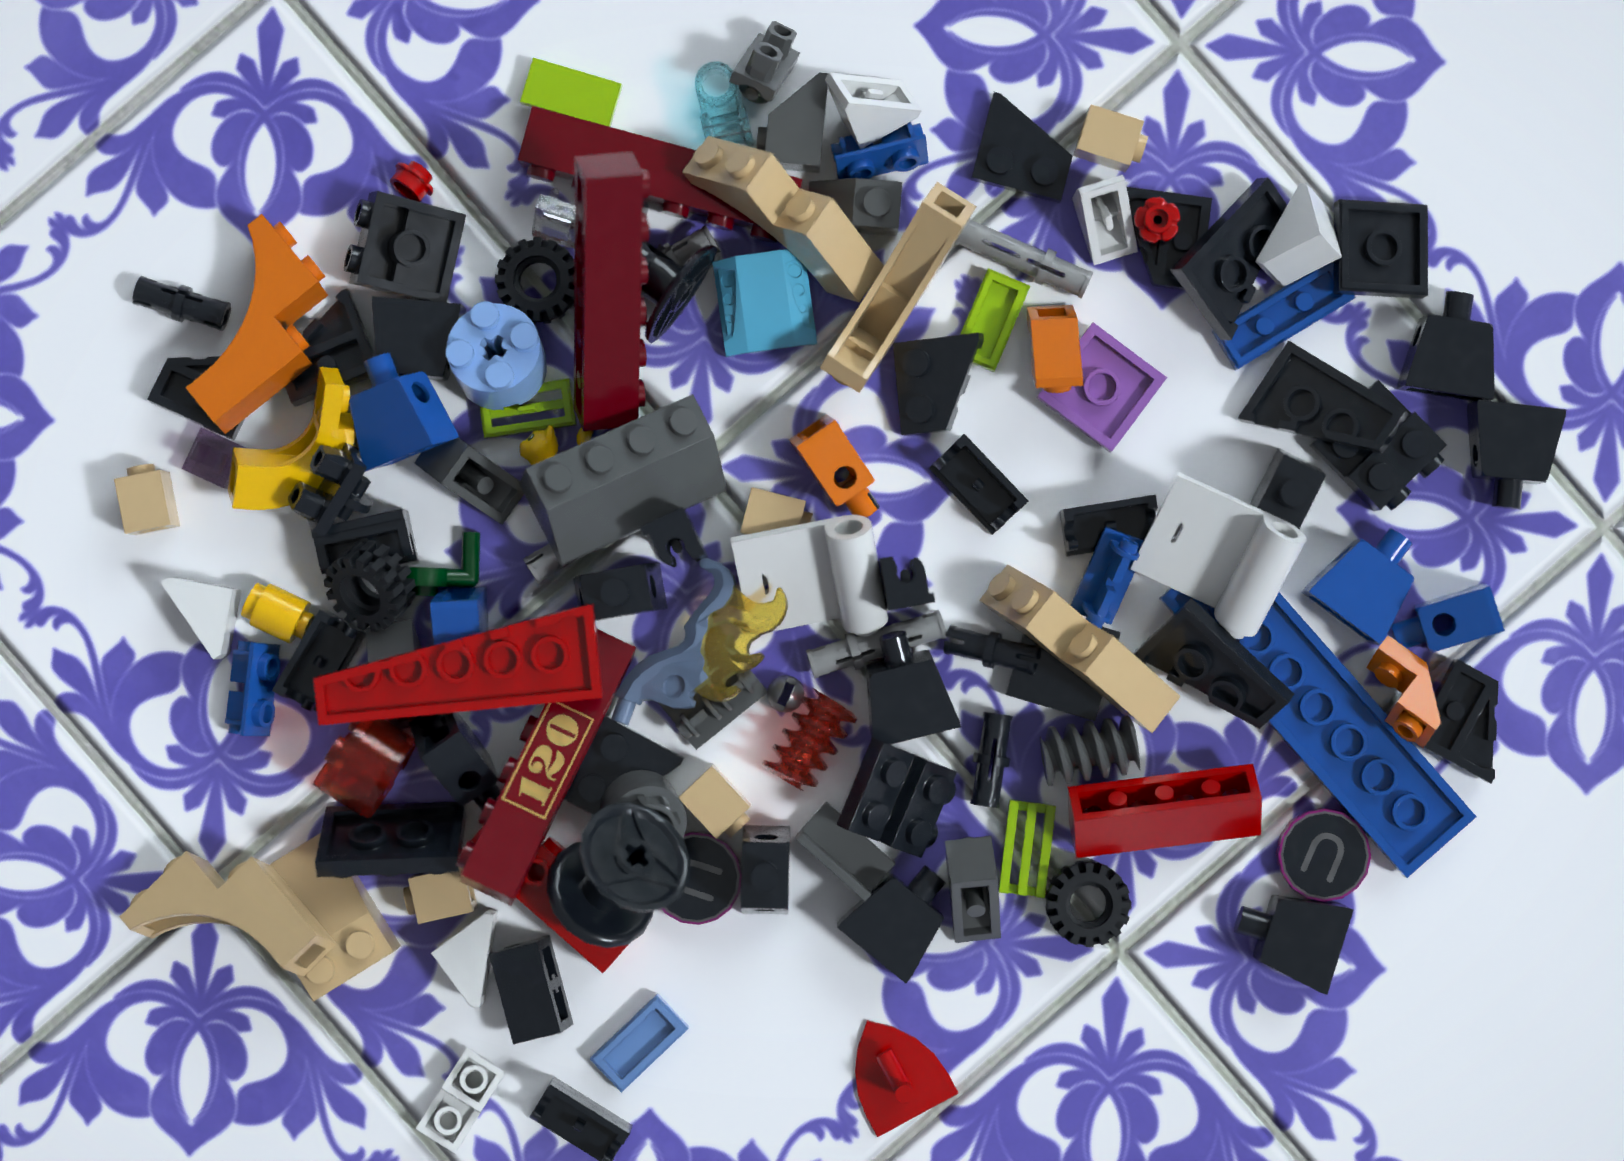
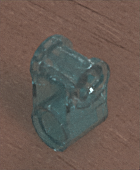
[695,61,754,147]

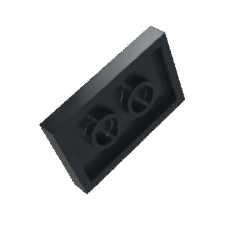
[315,802,467,878]

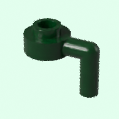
[406,532,480,596]

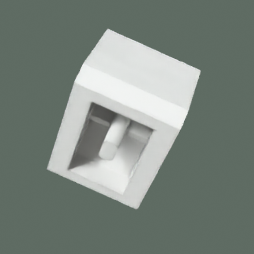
[825,72,922,149]
[1072,175,1138,265]
[1255,183,1342,286]
[160,577,242,660]
[431,909,498,1008]

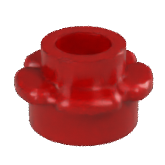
[390,161,434,202]
[1134,197,1180,243]

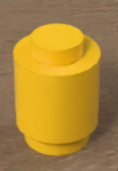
[241,583,315,644]

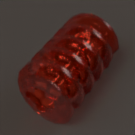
[762,687,858,791]

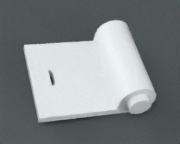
[1130,472,1307,639]
[730,515,888,637]

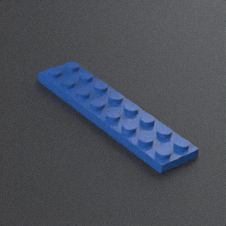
[1159,588,1477,878]

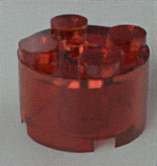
[312,719,416,819]

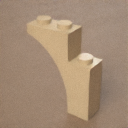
[682,136,884,302]
[820,182,977,393]
[979,564,1181,733]
[119,851,337,977]

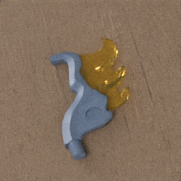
[611,557,788,726]

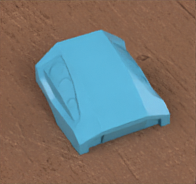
[712,250,817,357]

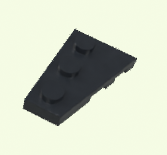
[1170,177,1287,340]
[1238,340,1409,454]
[1133,598,1294,729]

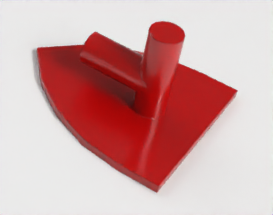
[855,1020,959,1138]

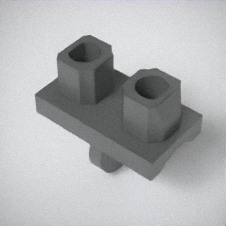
[729,21,800,104]

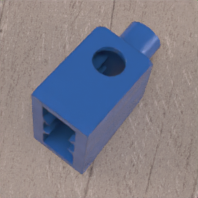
[349,353,459,472]
[1301,528,1414,645]
[1391,583,1505,653]
[430,586,489,645]

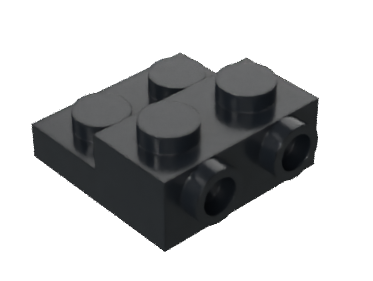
[344,191,466,303]
[1309,380,1447,511]
[836,738,957,858]

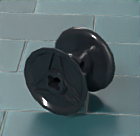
[641,199,717,344]
[546,802,690,948]

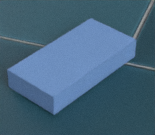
[590,993,689,1093]

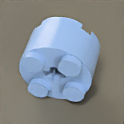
[446,301,547,410]

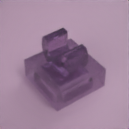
[181,427,246,489]

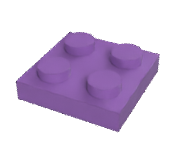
[1036,322,1168,453]

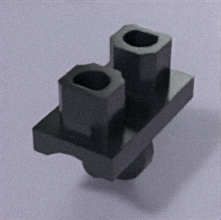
[288,443,373,537]

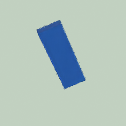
[1211,261,1356,371]

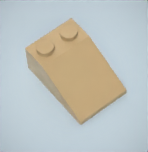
[269,833,401,1002]

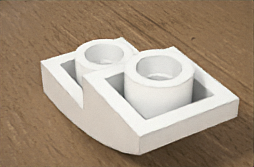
[415,1048,506,1154]

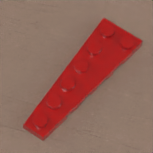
[313,603,603,726]

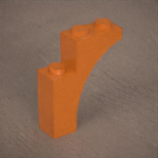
[186,214,328,434]

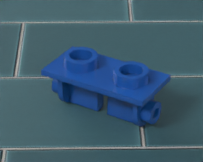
[830,122,929,179]
[1070,527,1144,629]
[224,640,280,736]

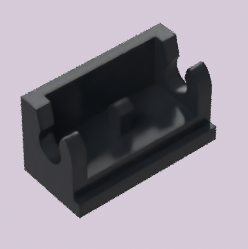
[928,434,1029,535]
[1059,495,1158,557]
[640,507,709,567]
[311,509,419,577]
[878,556,936,611]
[272,609,366,711]
[489,935,574,1044]
[529,1076,633,1161]

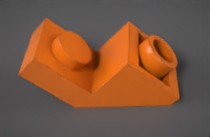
[1027,304,1083,393]
[1366,635,1441,748]

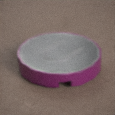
[1276,808,1371,902]
[662,831,741,925]

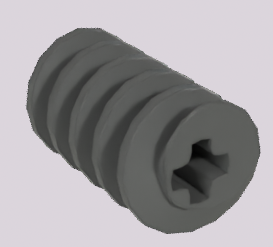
[1040,715,1140,786]

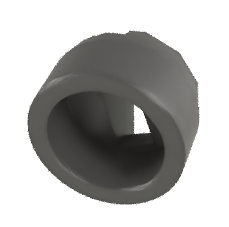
[767,675,804,713]

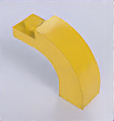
[228,367,356,510]

